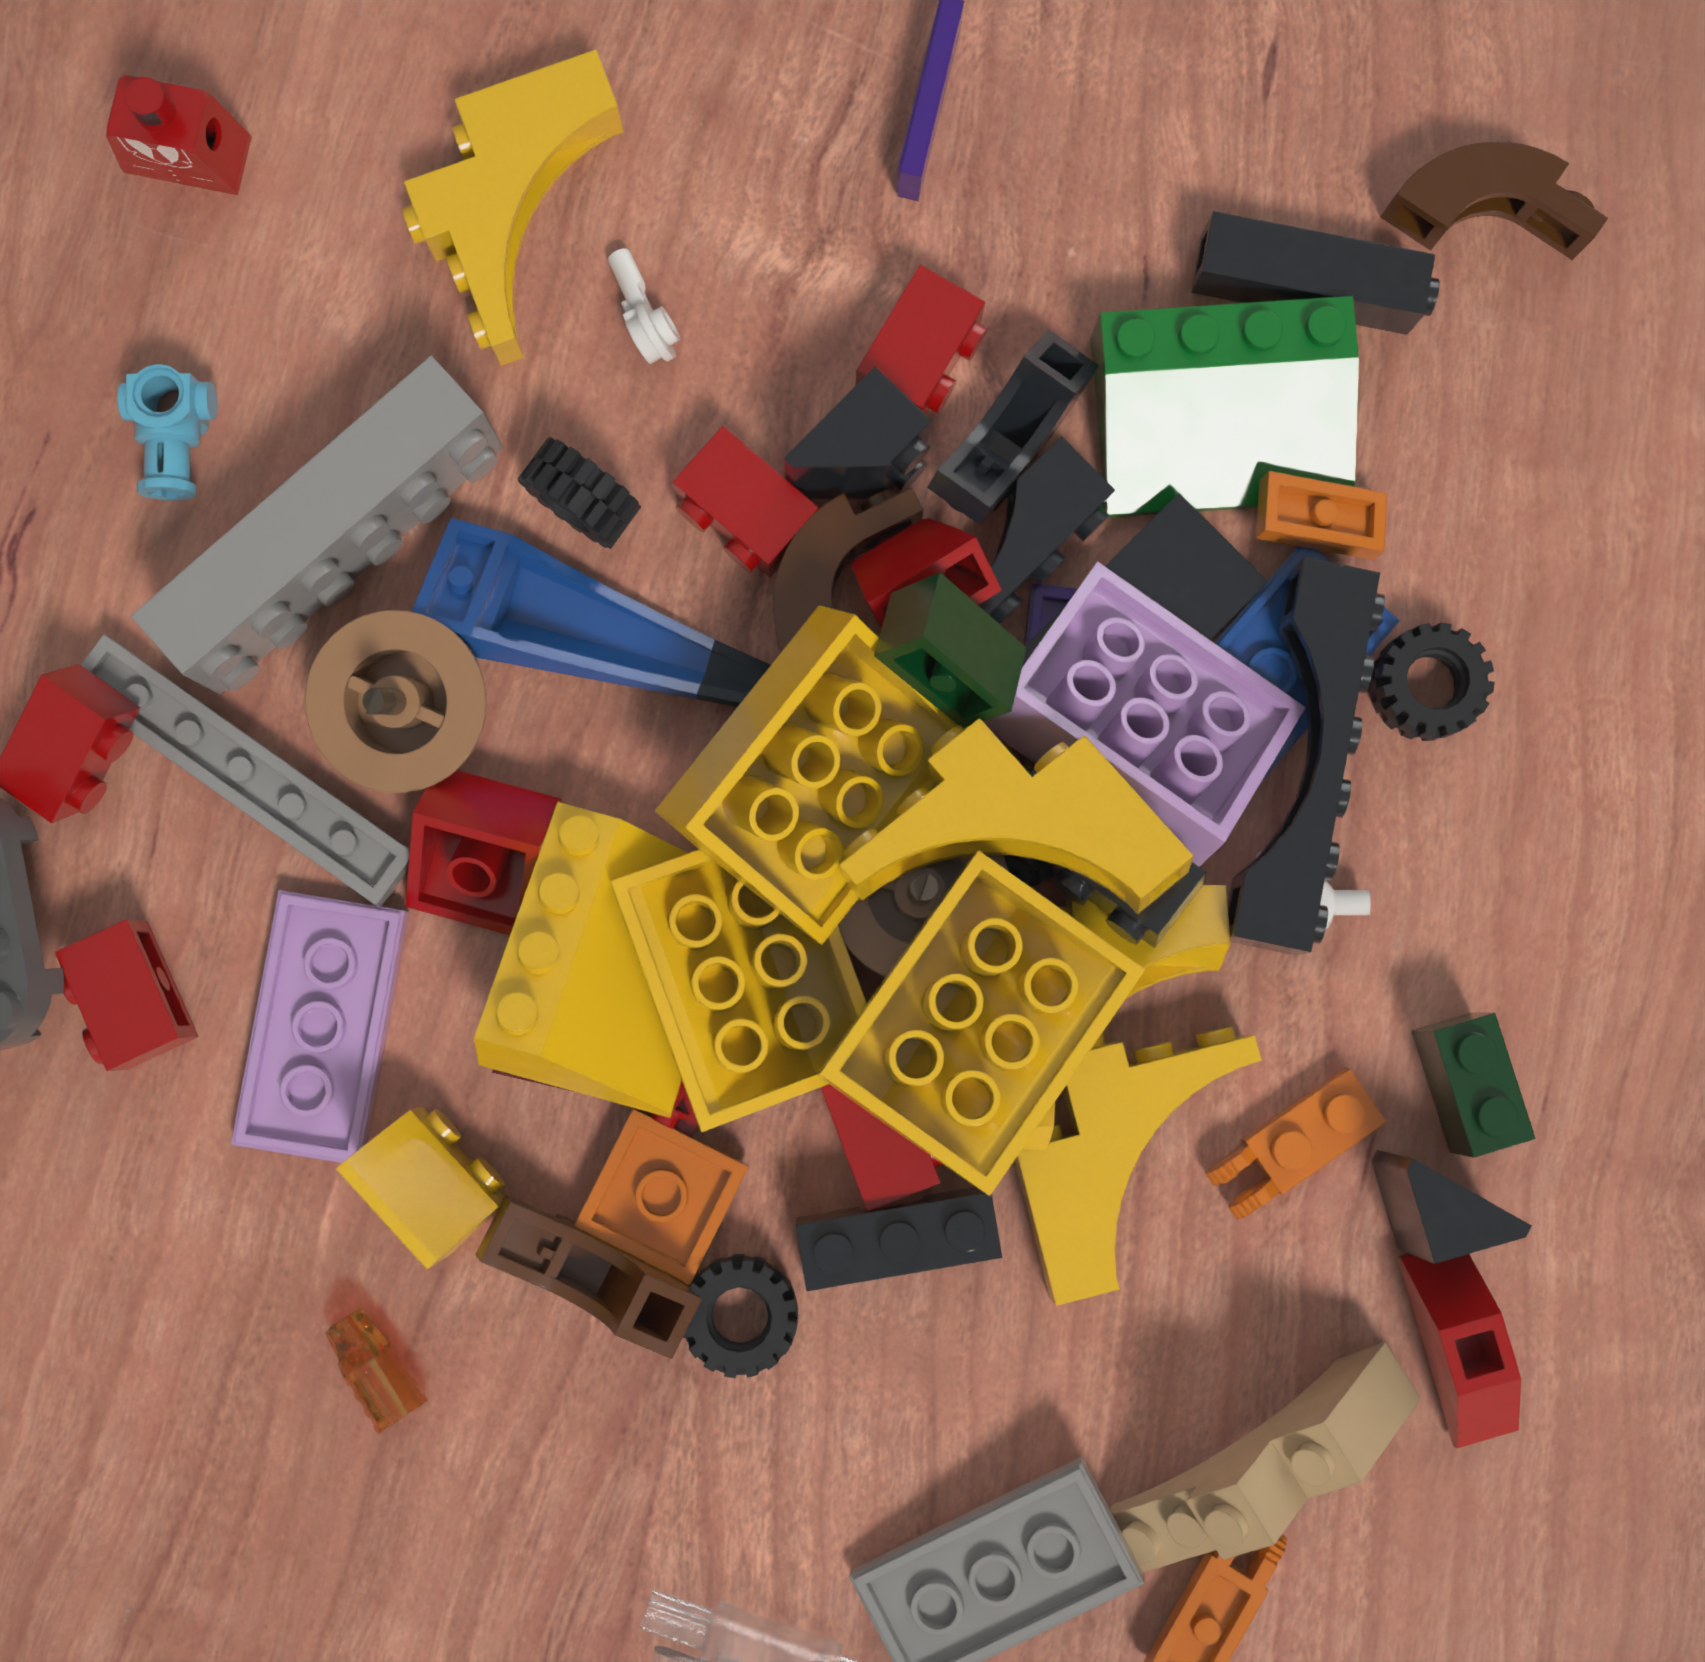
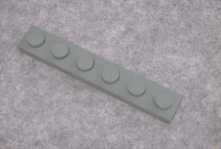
[81,634,410,907]

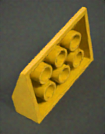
[655,605,969,945]
[474,802,688,1118]
[610,850,867,1132]
[816,850,1146,1196]

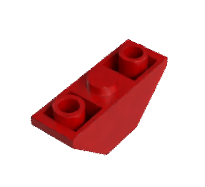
[1397,1253,1521,1448]

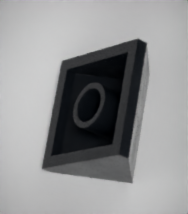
[1372,1150,1532,1264]

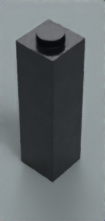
[1191,211,1440,335]

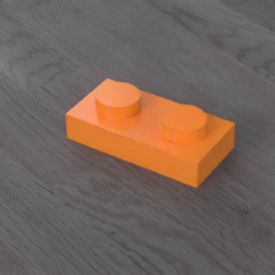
[1256,471,1388,560]

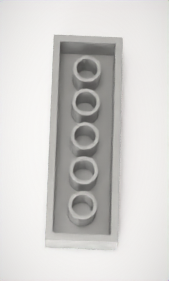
[131,355,503,695]

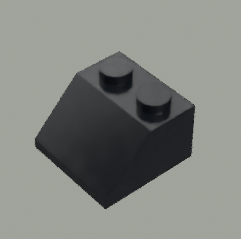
[784,367,932,500]

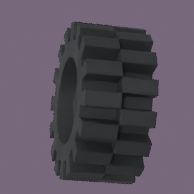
[517,437,641,549]

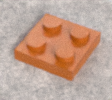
[574,1108,749,1285]

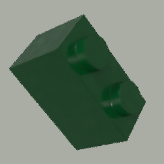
[874,572,1026,728]
[1411,1012,1536,1158]

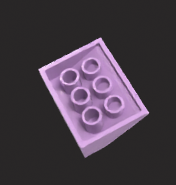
[984,561,1306,867]

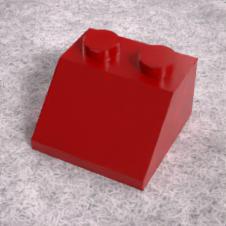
[405,770,562,935]

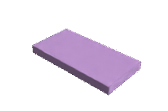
[231,890,409,1163]

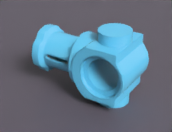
[117,364,218,501]

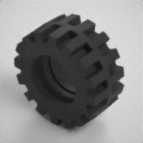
[1369,623,1495,741]
[683,1254,798,1378]

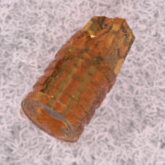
[325,1308,429,1435]

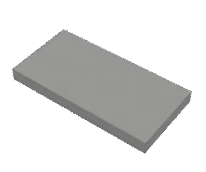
[849,1456,1145,1662]

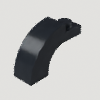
[927,330,1099,525]

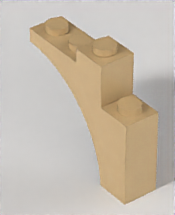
[1110,1342,1421,1572]

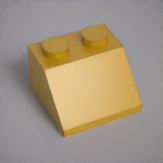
[336,1107,505,1269]

